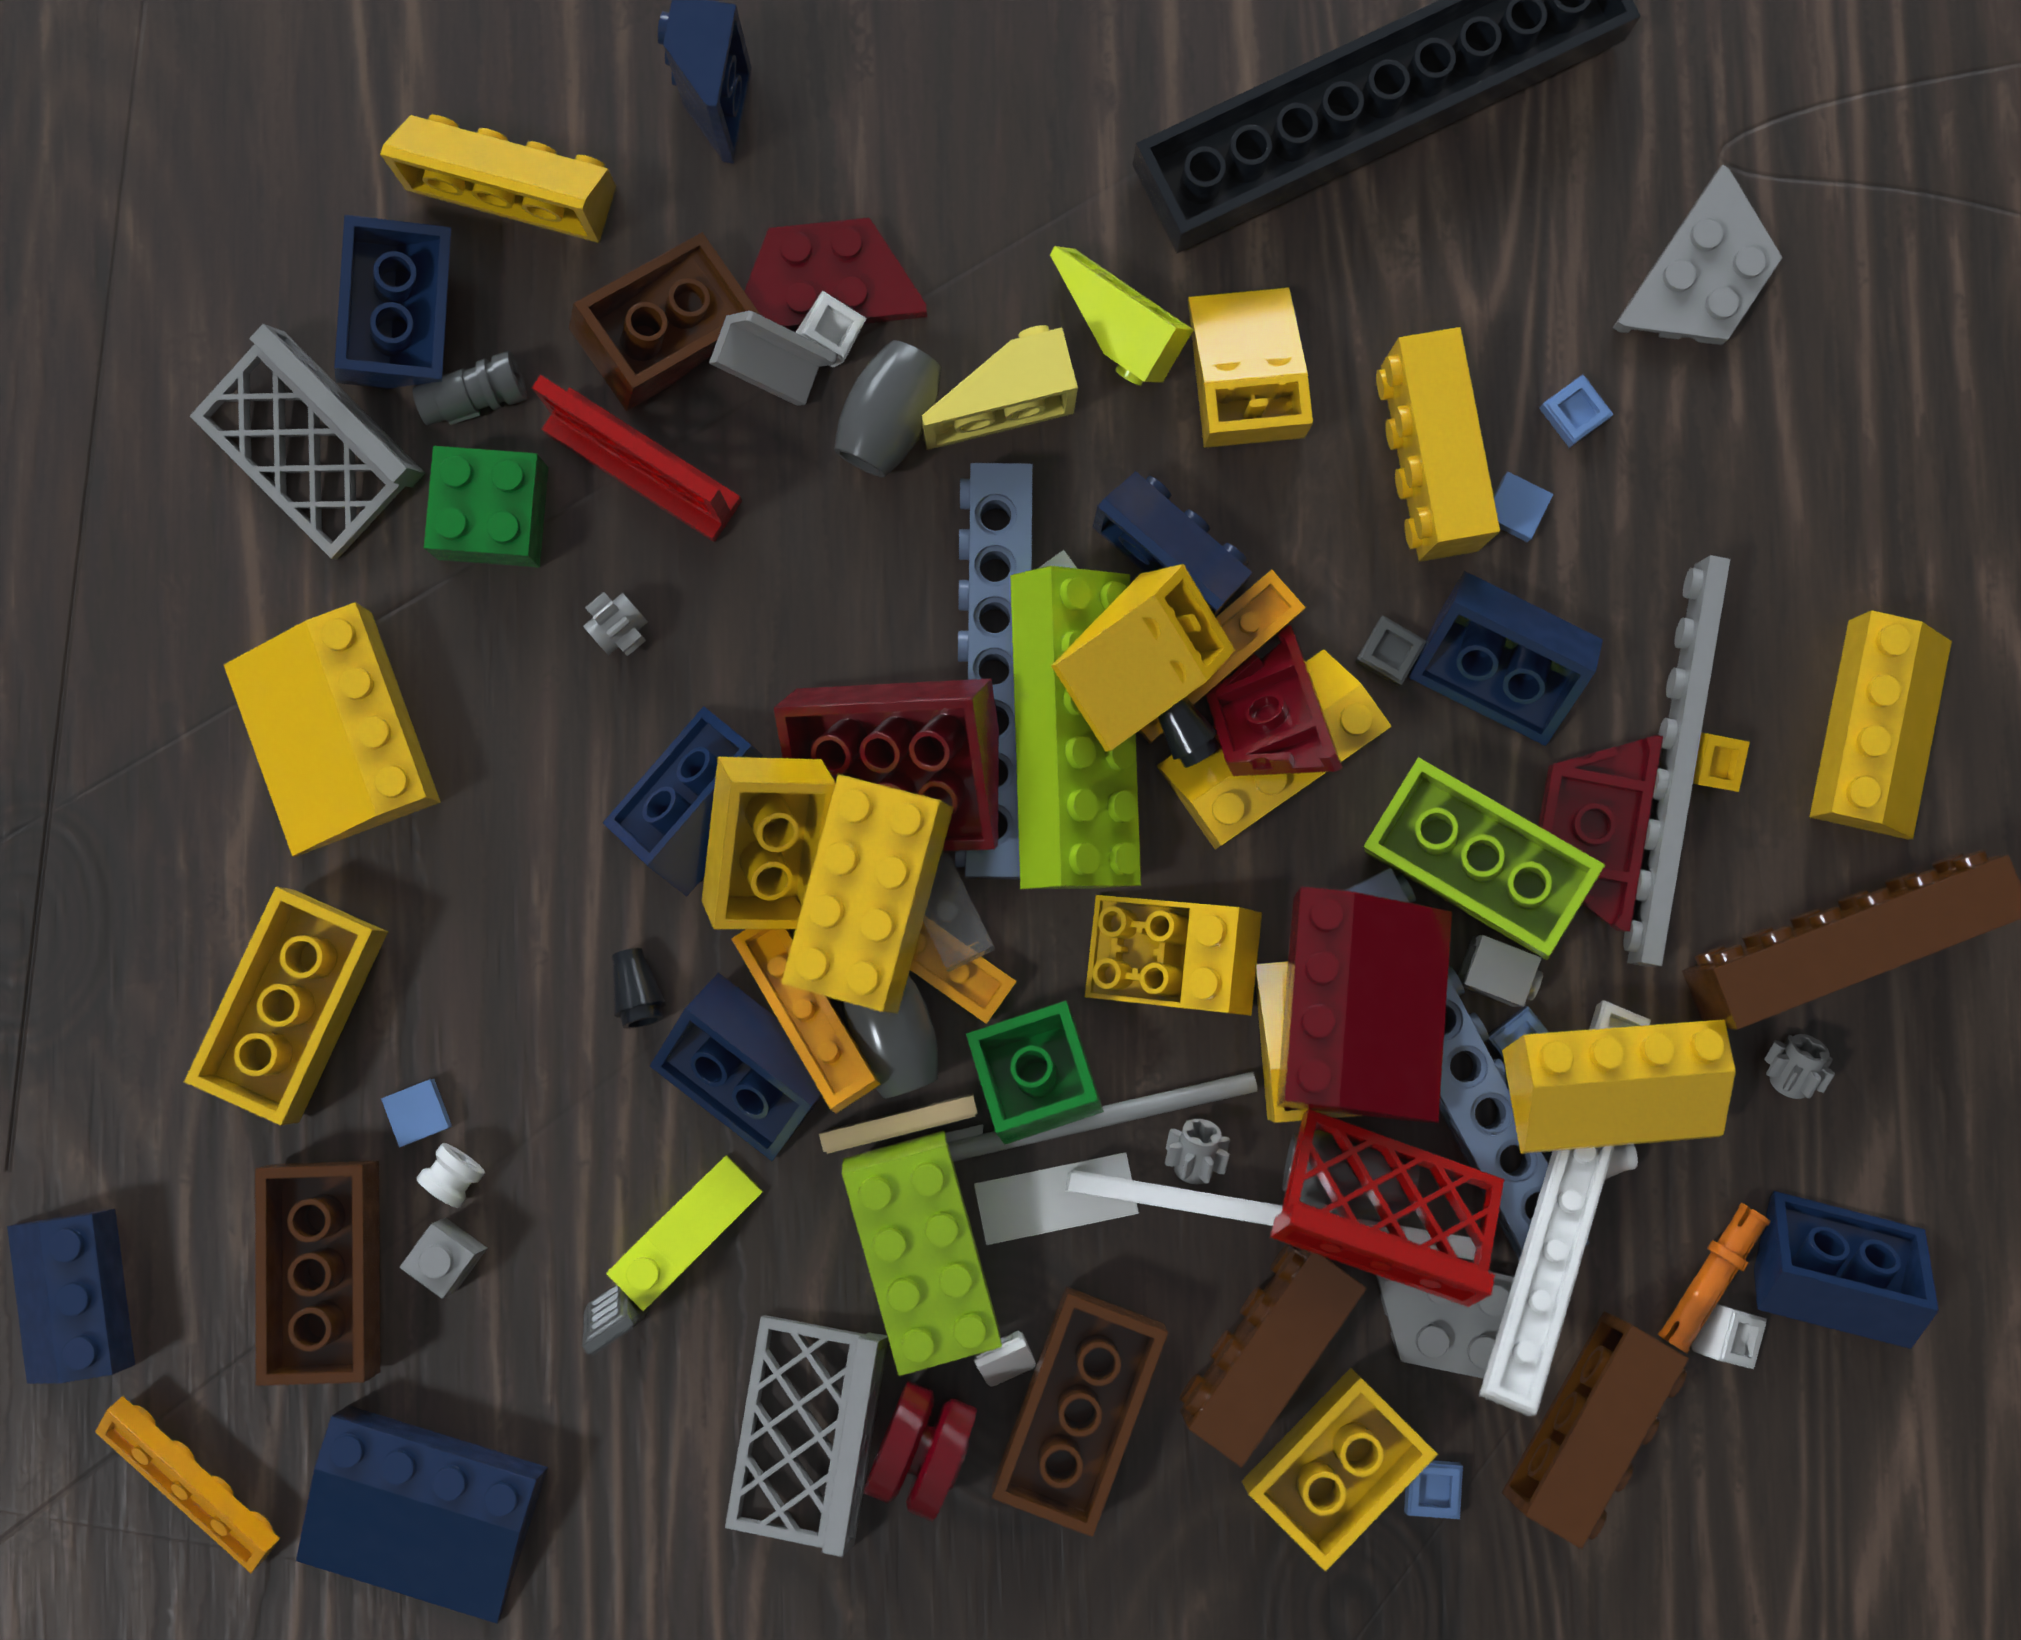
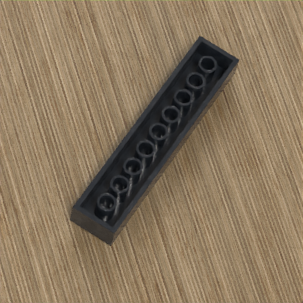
[1132,0,1641,253]

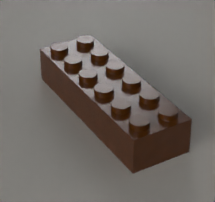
[1682,850,2021,1029]

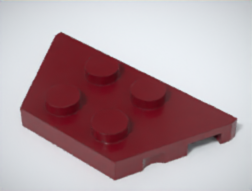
[744,217,927,331]
[1206,625,1343,776]
[1538,735,1663,932]

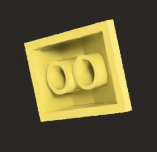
[922,325,1078,450]

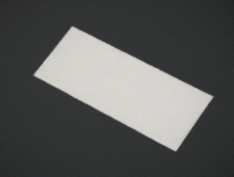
[974,1152,1139,1245]

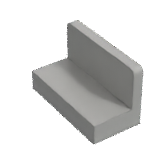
[709,311,838,406]

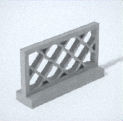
[190,324,425,560]
[725,1315,889,1557]

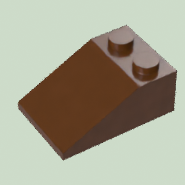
[569,232,760,411]

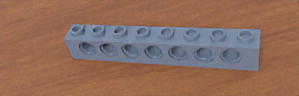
[955,463,1033,880]
[1344,868,1590,1261]

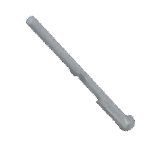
[862,1072,1258,1162]

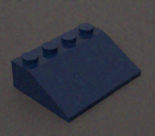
[296,1405,548,1624]

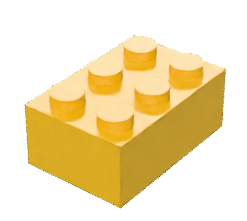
[702,757,836,929]
[1242,1368,1438,1572]

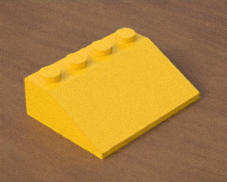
[224,602,441,857]

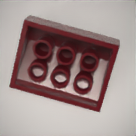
[773,679,999,851]
[1277,886,1452,1123]

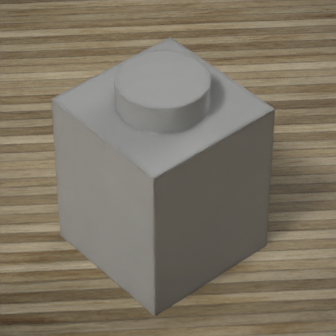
[1458,935,1543,1007]
[400,1218,488,1299]

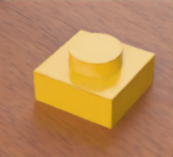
[1693,732,1750,792]

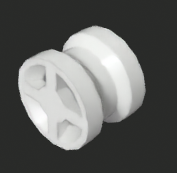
[417,1143,485,1208]

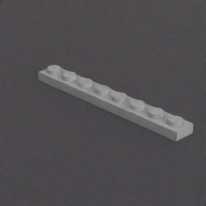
[1623,555,1730,967]

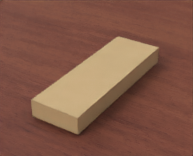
[819,1093,978,1154]

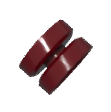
[863,1380,977,1522]

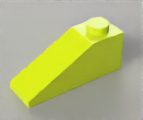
[1050,246,1194,386]
[606,1155,763,1311]

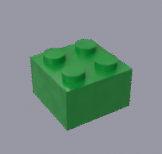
[424,446,549,567]
[966,1001,1104,1145]

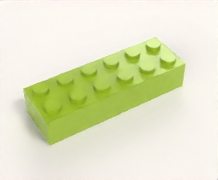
[1010,566,1141,889]

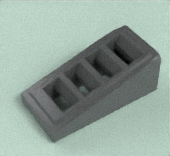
[582,1284,649,1355]

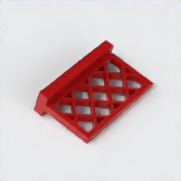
[532,375,742,543]
[1270,1109,1504,1307]

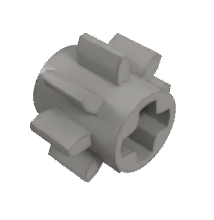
[583,592,648,656]
[1764,1034,1835,1099]
[1165,1119,1230,1184]

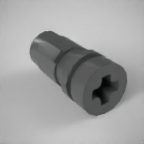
[413,351,527,426]

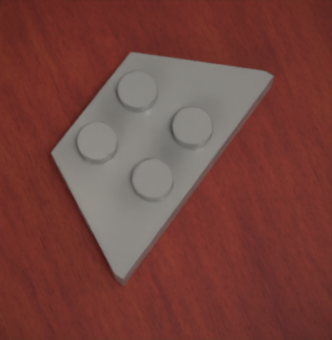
[1613,165,1782,345]
[1376,1270,1515,1379]

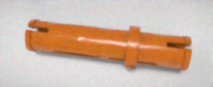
[1657,1203,1771,1354]

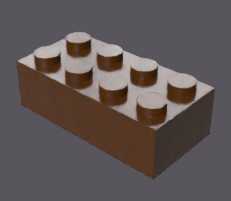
[255,1161,381,1386]
[1179,1244,1367,1468]
[992,1286,1168,1537]
[1501,1311,1689,1549]

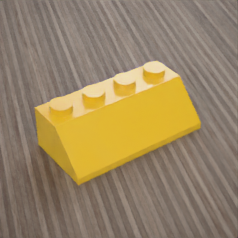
[380,115,616,243]
[1810,610,1952,840]
[1157,649,1392,850]
[1502,1020,1736,1154]

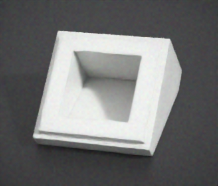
[796,291,867,367]
[1691,1304,1767,1369]
[974,1330,1036,1386]

